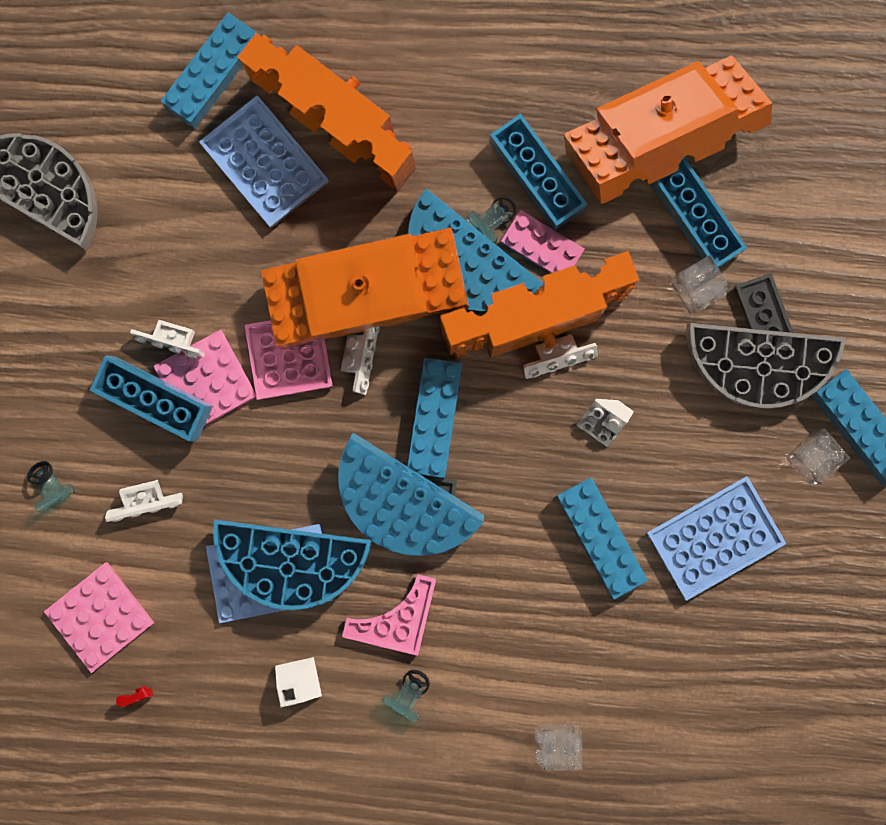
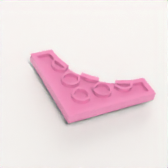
[342,574,436,656]

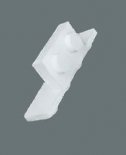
[130,320,205,359]
[341,326,380,395]
[523,334,598,379]
[105,480,183,522]

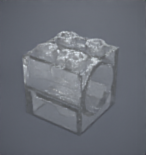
[670,255,730,314]
[785,428,850,485]
[535,724,582,770]

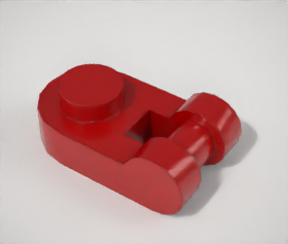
[116,685,154,707]

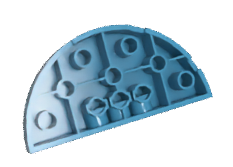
[408,189,544,315]
[338,433,484,556]
[213,520,372,610]

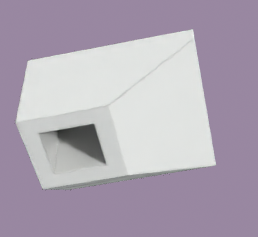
[577,399,634,447]
[275,657,322,707]

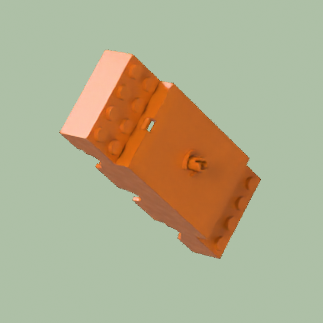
[237,33,416,192]
[564,55,772,204]
[261,228,469,349]
[440,251,639,358]

